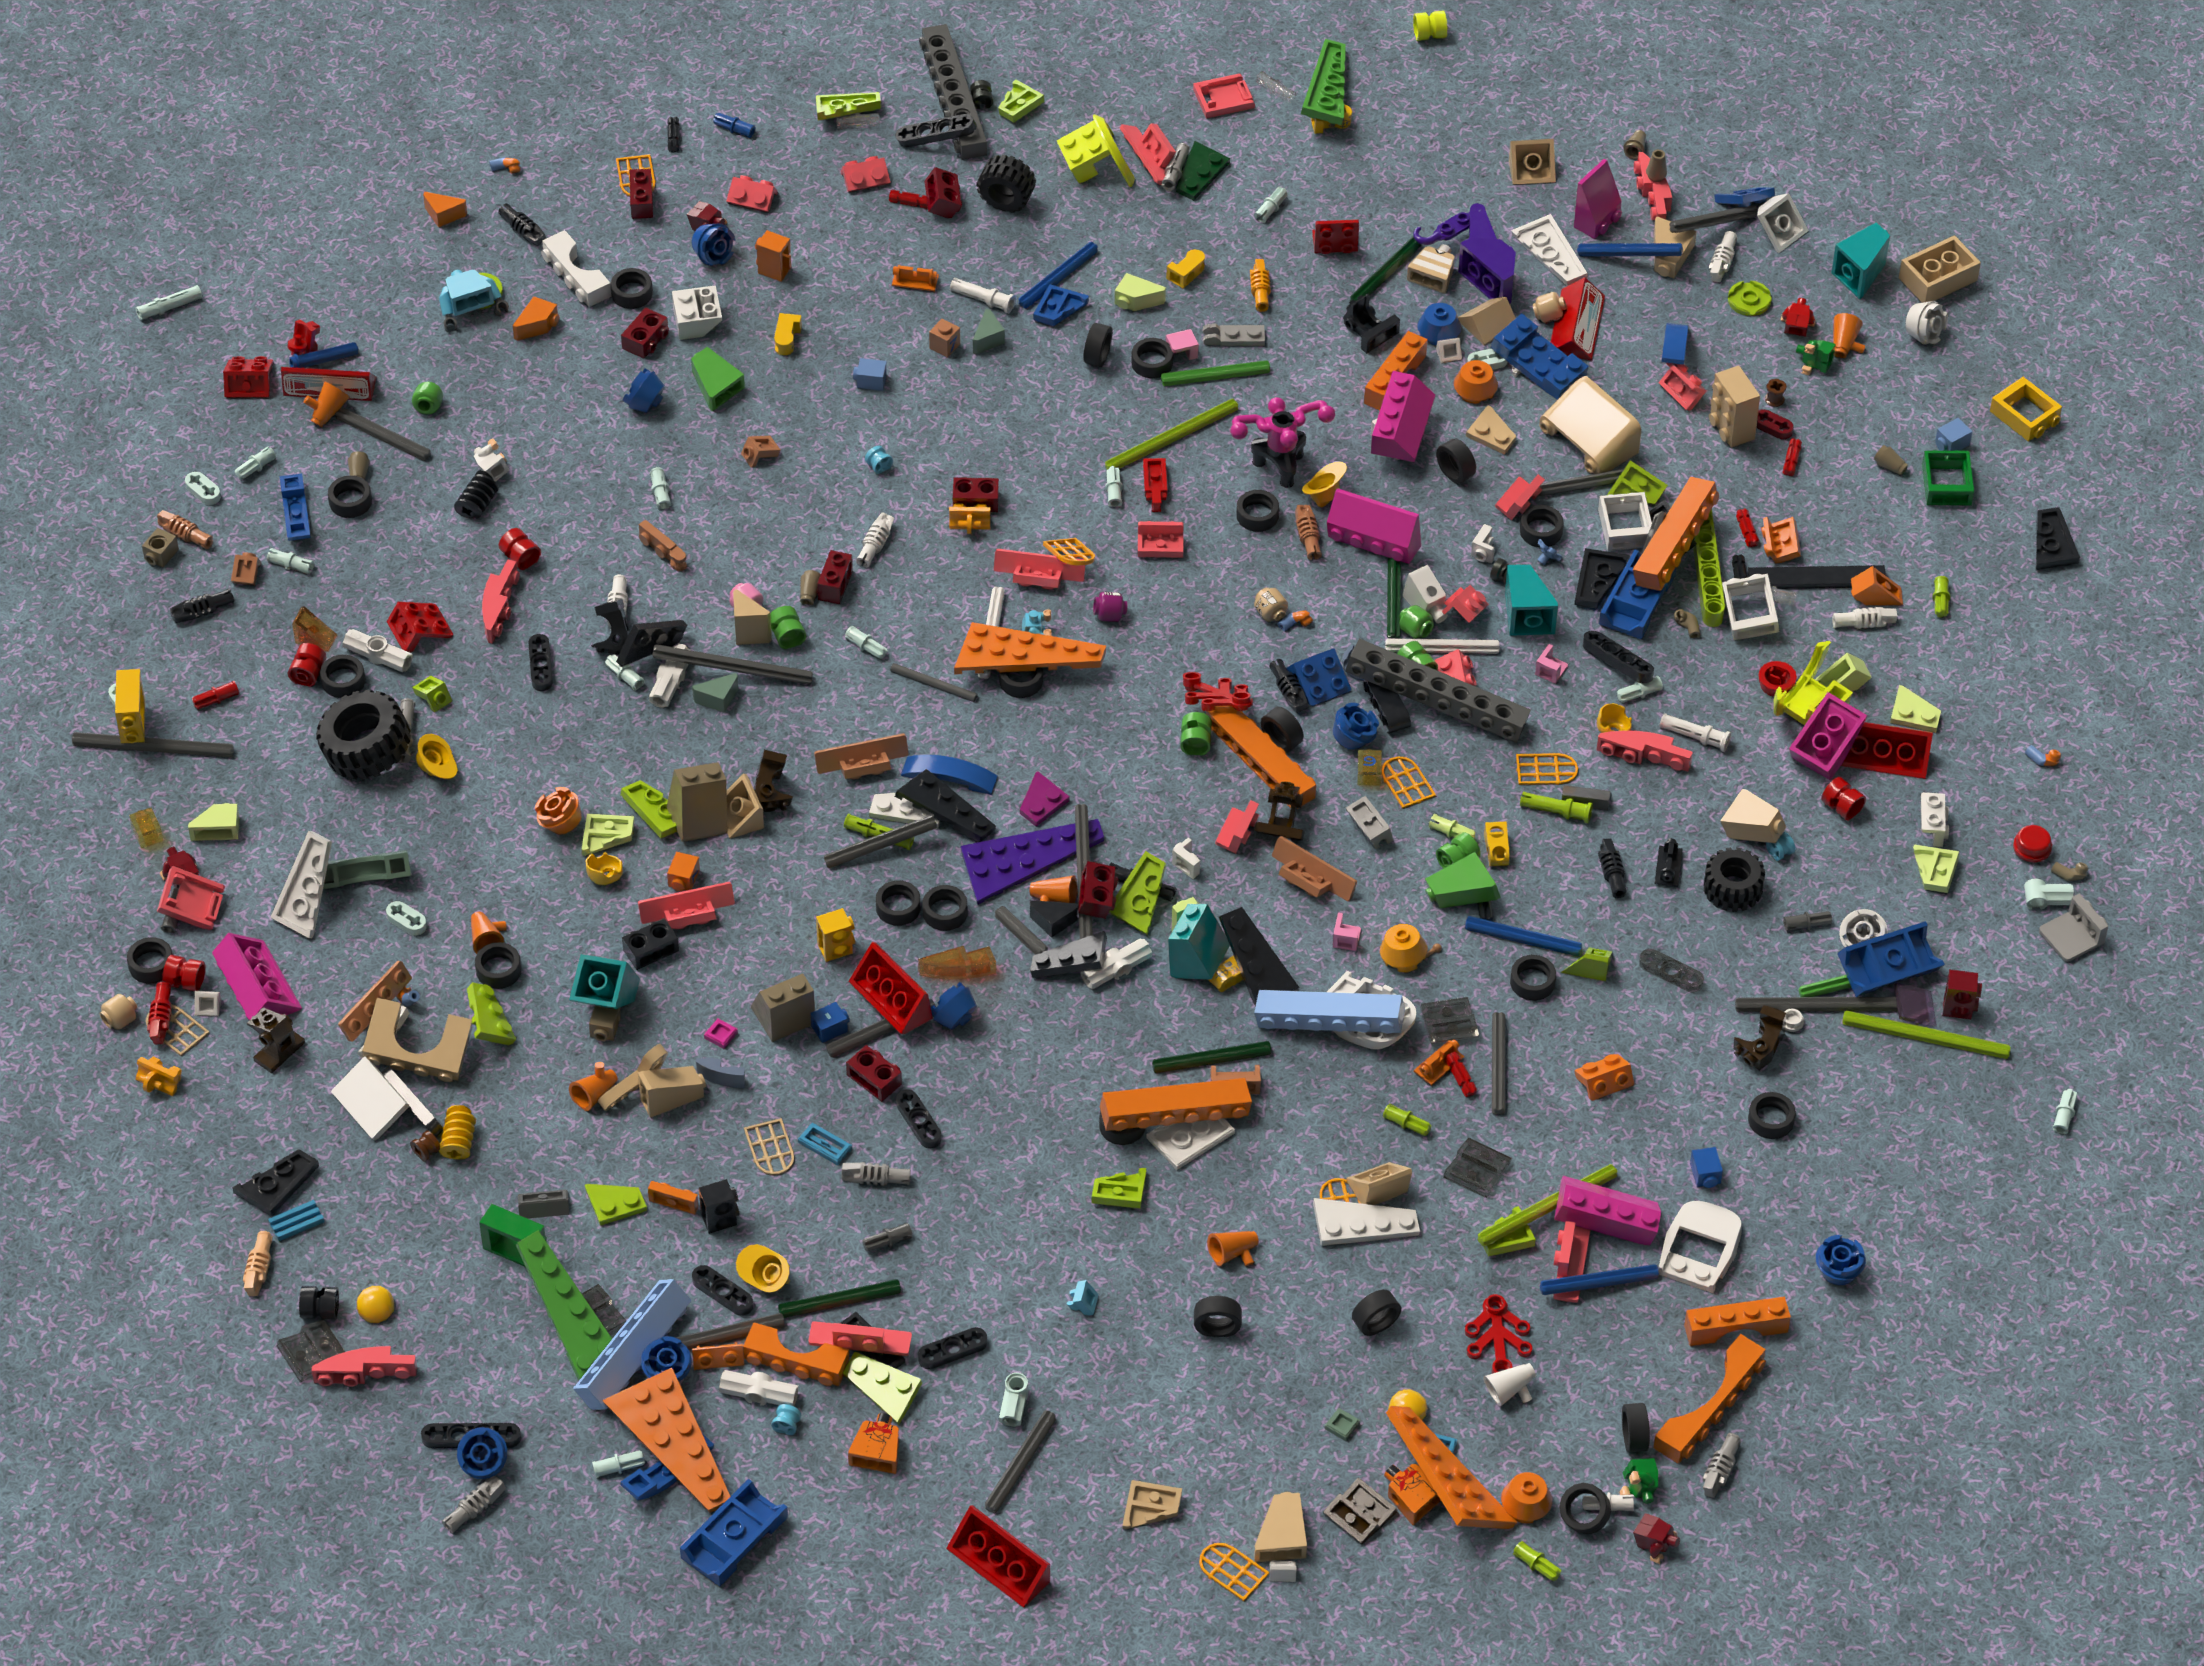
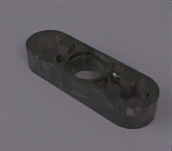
[1639,949,1704,993]

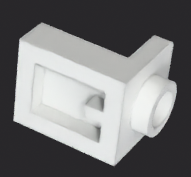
[1471,524,1494,564]
[1172,838,1200,879]

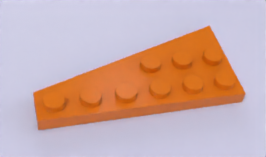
[954,622,1106,675]
[602,1368,731,1513]
[1386,1406,1517,1529]

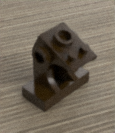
[754,749,793,812]
[1255,782,1305,840]
[1733,1005,1786,1071]
[247,1008,305,1074]

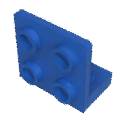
[1287,648,1351,706]

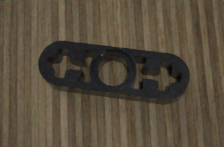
[528,634,553,691]
[896,1089,941,1149]
[692,1265,753,1316]
[918,1327,987,1369]

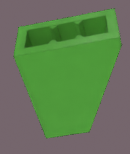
[691,347,745,411]
[1425,852,1501,908]

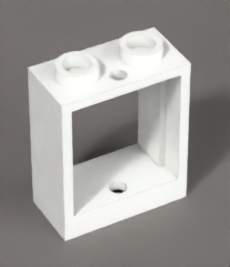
[1598,492,1652,551]
[1722,574,1779,640]

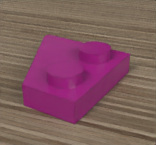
[1020,771,1070,827]

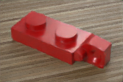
[1143,458,1167,512]

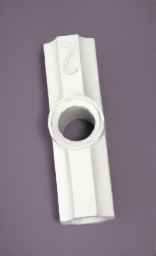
[343,629,413,672]
[649,644,690,708]
[1081,938,1152,989]
[719,1370,799,1406]

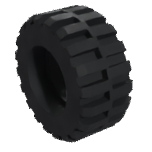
[316,690,411,780]

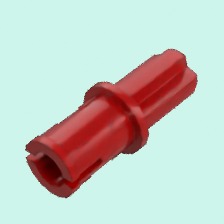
[192,681,239,709]

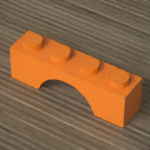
[1364,331,1427,411]
[1684,1296,1791,1346]
[743,1323,849,1386]

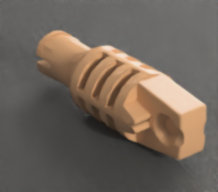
[243,1231,273,1296]

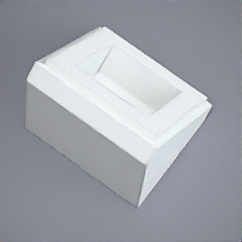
[1436,338,1462,363]
[195,991,222,1017]
[1270,1560,1296,1582]

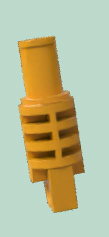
[1250,259,1271,312]

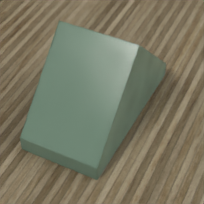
[973,309,1005,354]
[692,673,738,713]

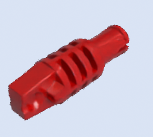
[147,982,172,1045]

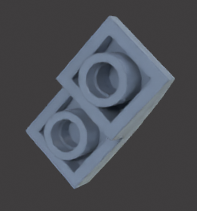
[696,1057,746,1088]

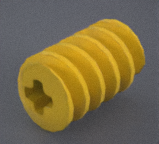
[439,1105,476,1159]

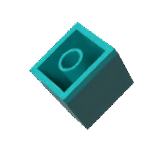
[1831,222,1890,299]
[1505,564,1558,636]
[1168,904,1230,979]
[569,954,640,1009]

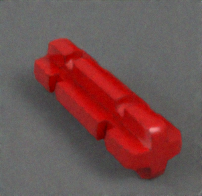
[889,190,928,209]
[1782,438,1802,476]
[1736,508,1759,547]
[1445,1052,1477,1097]

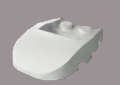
[1327,971,1416,1049]
[1658,1201,1742,1293]

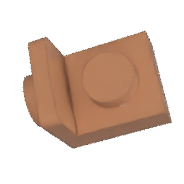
[741,436,781,467]
[231,552,262,586]

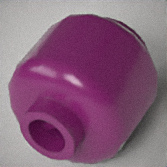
[1093,592,1128,622]

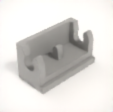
[1346,796,1394,849]

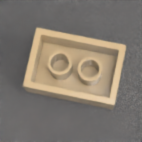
[1899,235,1981,303]
[1709,365,1760,448]

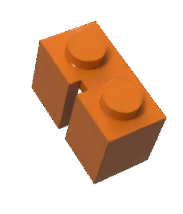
[755,230,792,282]

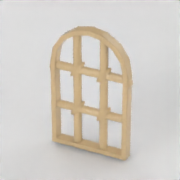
[146,1004,210,1056]
[744,1118,794,1175]

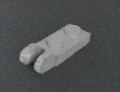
[1203,323,1265,346]

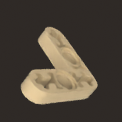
[597,1044,668,1111]

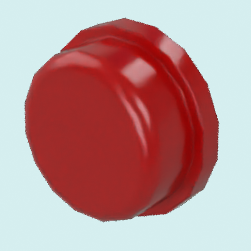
[1758,661,1797,697]
[2013,825,2053,863]

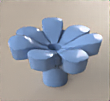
[1537,539,1563,565]

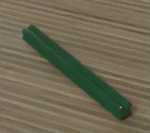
[1350,236,1422,301]
[1387,557,1401,639]
[1152,1041,1271,1073]
[778,1279,901,1318]

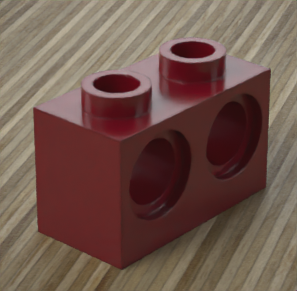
[924,167,962,218]
[629,169,653,219]
[621,307,669,359]
[952,477,999,512]
[817,550,853,605]
[1078,861,1118,919]
[1942,969,1982,1020]
[846,1045,902,1102]

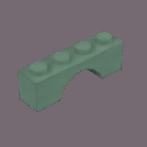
[323,850,411,889]

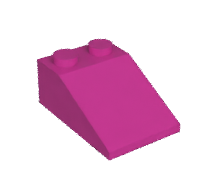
[1574,159,1622,239]
[1789,692,1867,780]

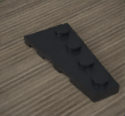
[894,769,996,842]
[1218,907,1300,1006]

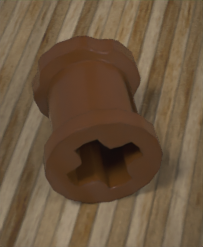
[1765,379,1787,407]

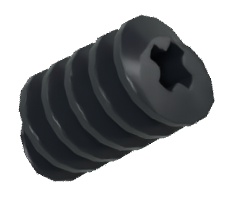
[454,470,499,519]

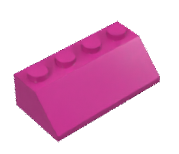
[1371,371,1435,462]
[1327,488,1421,564]
[212,933,302,1020]
[1554,1176,1661,1246]

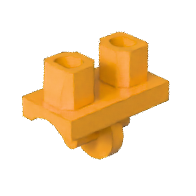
[949,503,990,534]
[135,1056,182,1096]

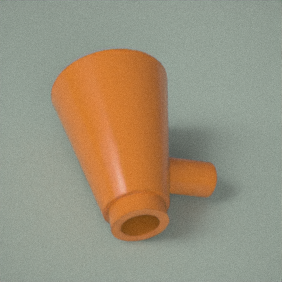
[1833,313,1865,358]
[303,381,350,427]
[1029,875,1078,903]
[471,911,507,954]
[569,1062,618,1111]
[1207,1231,1259,1267]

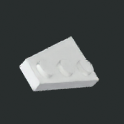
[869,793,940,828]

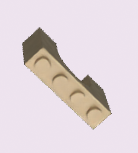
[362,998,472,1082]

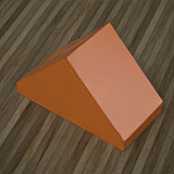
[423,191,467,227]

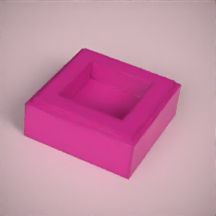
[704,1018,738,1049]

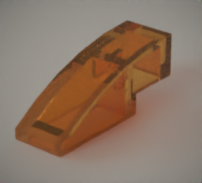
[918,946,996,980]

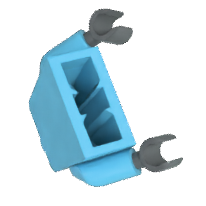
[439,270,509,332]

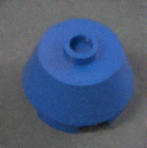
[692,223,736,266]
[1417,303,1461,346]
[622,368,665,413]
[1333,703,1379,750]
[931,982,977,1030]
[1816,1235,1866,1285]
[641,1336,692,1382]
[457,1427,507,1479]

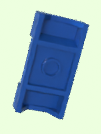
[1491,313,1589,400]
[1599,549,1677,639]
[1837,921,1945,997]
[680,1479,788,1587]

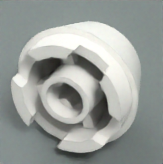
[1906,301,1948,344]
[1839,909,1888,947]

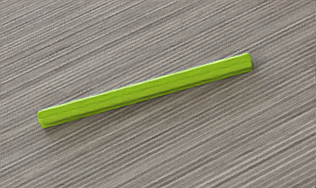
[1105,398,1238,470]
[1842,1011,2011,1059]
[1477,1164,1618,1247]

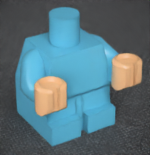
[1022,609,1052,636]

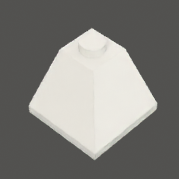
[1757,193,1809,253]

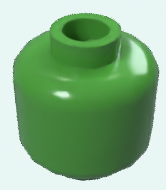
[412,381,443,415]
[1399,605,1434,639]

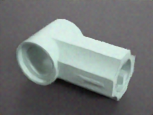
[2024,879,2074,909]
[999,1373,1028,1427]

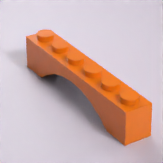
[1653,1334,1766,1464]

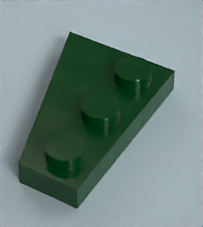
[1176,141,1230,201]

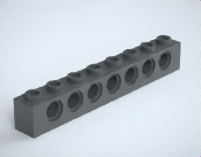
[919,24,987,160]
[1345,638,1531,743]

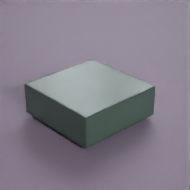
[1325,1408,1360,1441]

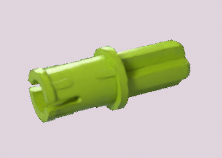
[1932,576,1951,618]
[1383,1103,1431,1136]
[1513,1541,1561,1581]

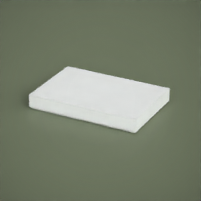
[331,1056,410,1140]
[1146,1118,1235,1170]

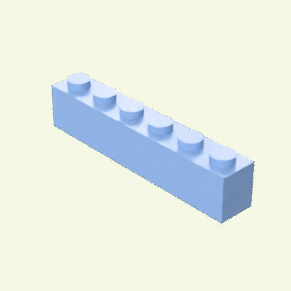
[1254,990,1405,1033]
[573,1279,692,1410]

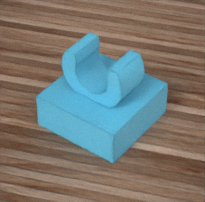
[1067,1280,1099,1316]

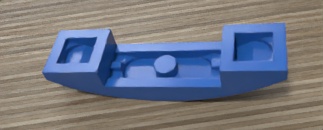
[1661,323,1688,365]
[279,473,311,541]
[901,754,998,795]
[620,1435,714,1500]

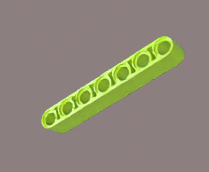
[1693,509,1725,627]

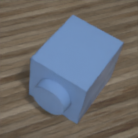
[853,358,887,391]
[1935,418,1973,451]

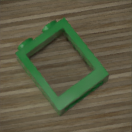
[1922,450,1974,506]
[479,1204,547,1267]

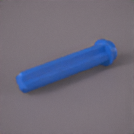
[289,342,359,368]

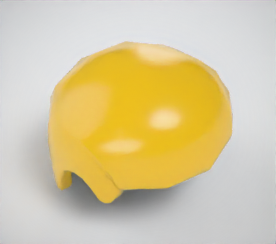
[1596,703,1632,733]
[585,852,623,885]
[357,1286,395,1323]
[1388,1389,1428,1421]

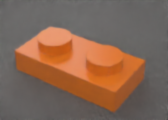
[648,1181,699,1215]

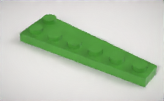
[1301,39,1346,125]
[516,1230,612,1380]

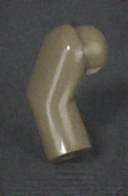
[1674,609,1700,638]
[2051,862,2088,881]

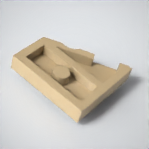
[1466,405,1516,455]
[1122,1480,1182,1529]

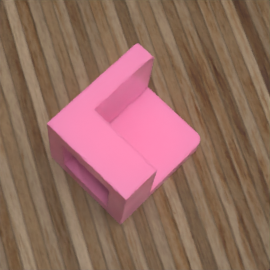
[1166,329,1199,360]
[1535,644,1568,684]
[1333,913,1361,951]

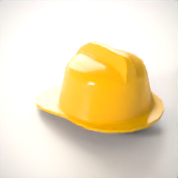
[1302,462,1347,508]
[416,734,458,779]
[736,1244,790,1293]

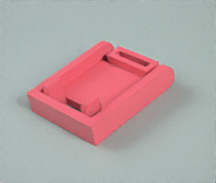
[1193,74,1255,118]
[157,866,225,930]

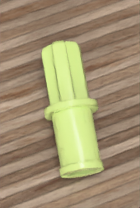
[1429,814,1476,839]

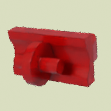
[287,319,320,355]

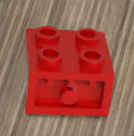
[1312,219,1359,254]
[223,356,273,397]
[386,601,453,653]

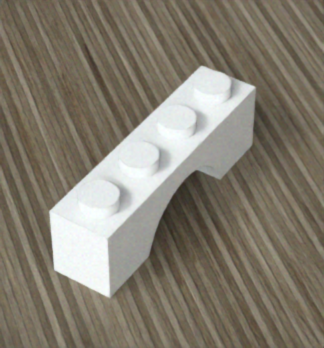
[541,230,612,307]

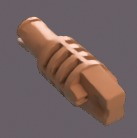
[1295,505,1322,560]
[157,510,213,549]

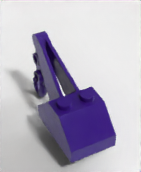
[1413,203,1516,304]

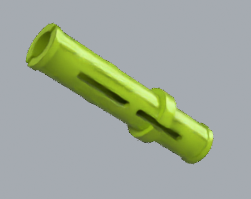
[843,813,915,850]

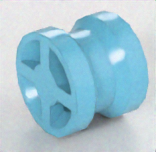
[865,446,893,474]
[1766,832,1796,861]
[771,1404,802,1435]

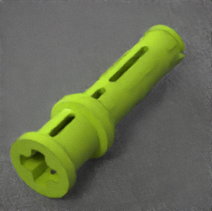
[1520,791,1593,824]

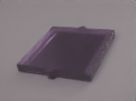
[1894,982,1936,1026]

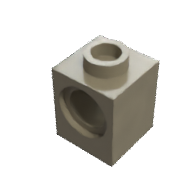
[142,528,179,567]
[589,1006,621,1041]

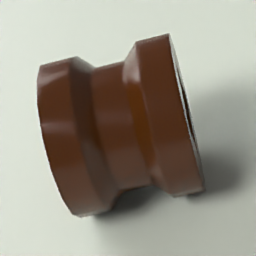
[410,1130,440,1162]

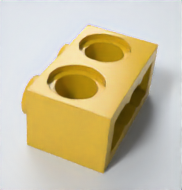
[816,908,855,962]

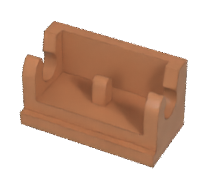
[1210,1065,1261,1094]

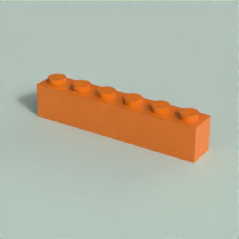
[1633,477,1719,591]
[1206,706,1316,809]
[1100,1078,1252,1131]

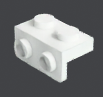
[1921,792,1949,847]

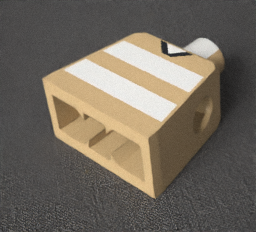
[1407,244,1455,293]

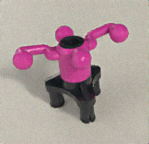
[1230,397,1335,488]

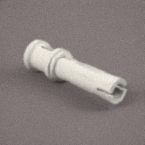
[950,278,1016,314]
[1660,713,1731,752]

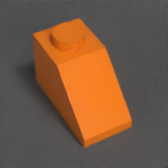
[513,296,560,341]
[1851,566,1903,605]

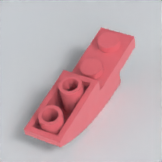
[1634,152,1672,220]
[482,559,520,644]
[1597,731,1693,772]
[312,1346,417,1387]

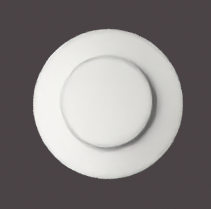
[1785,1009,1804,1032]

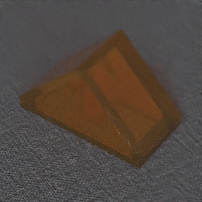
[292,606,337,652]

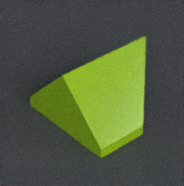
[1560,947,1612,981]

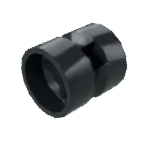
[299,1286,339,1320]

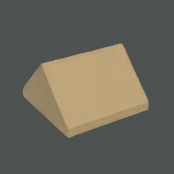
[1509,139,1556,184]
[1458,297,1516,345]
[733,589,772,645]
[727,773,764,839]
[1347,1162,1412,1205]

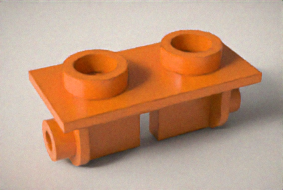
[892,265,939,291]
[1413,1039,1464,1086]
[692,1342,744,1370]

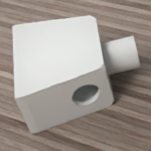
[1403,565,1448,623]

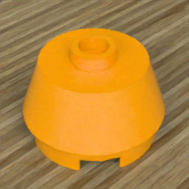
[1380,924,1428,972]

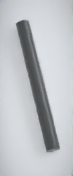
[890,663,978,702]

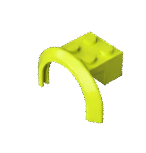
[1056,114,1135,187]
[1773,641,1853,726]

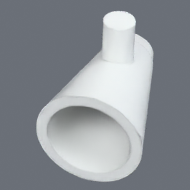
[1484,1363,1536,1407]

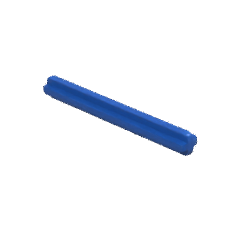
[1018,242,1098,309]
[1577,243,1683,256]
[1465,916,1582,956]
[1540,1264,1659,1295]

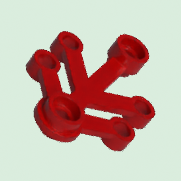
[1183,672,1253,711]
[1465,1294,1533,1374]

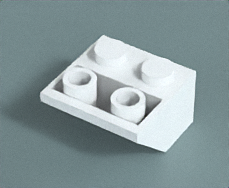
[672,285,722,340]

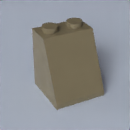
[667,762,727,842]
[751,973,815,1042]

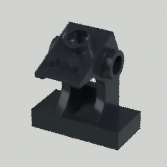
[1343,294,1400,354]
[591,599,630,655]

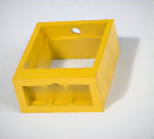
[1990,377,2062,442]
[115,669,145,743]

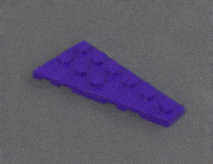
[960,819,1104,905]

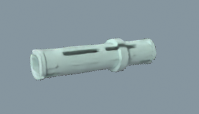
[136,285,202,320]

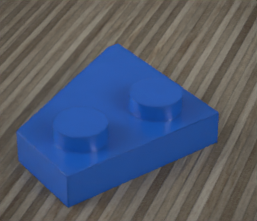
[1714,187,1775,207]
[1033,284,1089,326]

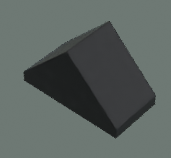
[1030,900,1078,938]

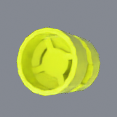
[1413,10,1447,41]

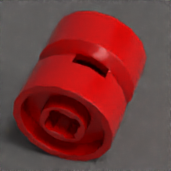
[498,528,541,570]
[287,643,327,687]
[1821,777,1866,821]
[163,955,206,992]

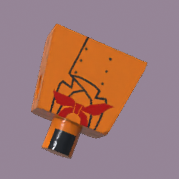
[848,1413,899,1474]
[1384,1464,1441,1525]

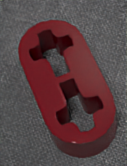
[1756,409,1794,440]

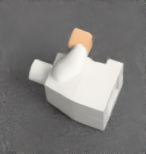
[474,439,509,481]

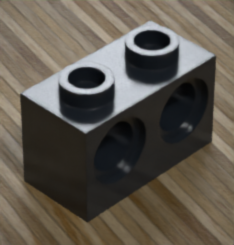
[622,918,679,970]
[699,1179,740,1234]

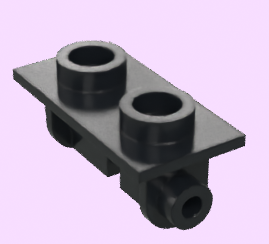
[1654,838,1683,887]

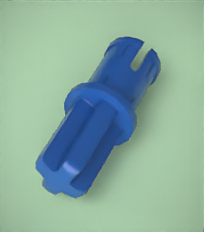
[713,113,756,138]

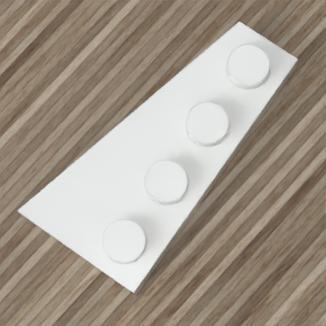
[1511,214,1588,286]
[270,831,332,938]
[1313,1198,1420,1246]

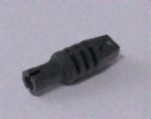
[498,203,547,246]
[170,589,234,623]
[1269,659,1309,713]
[1598,838,1627,898]

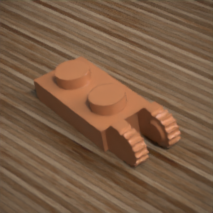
[639,520,687,571]

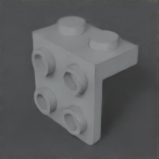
[2039,893,2108,962]

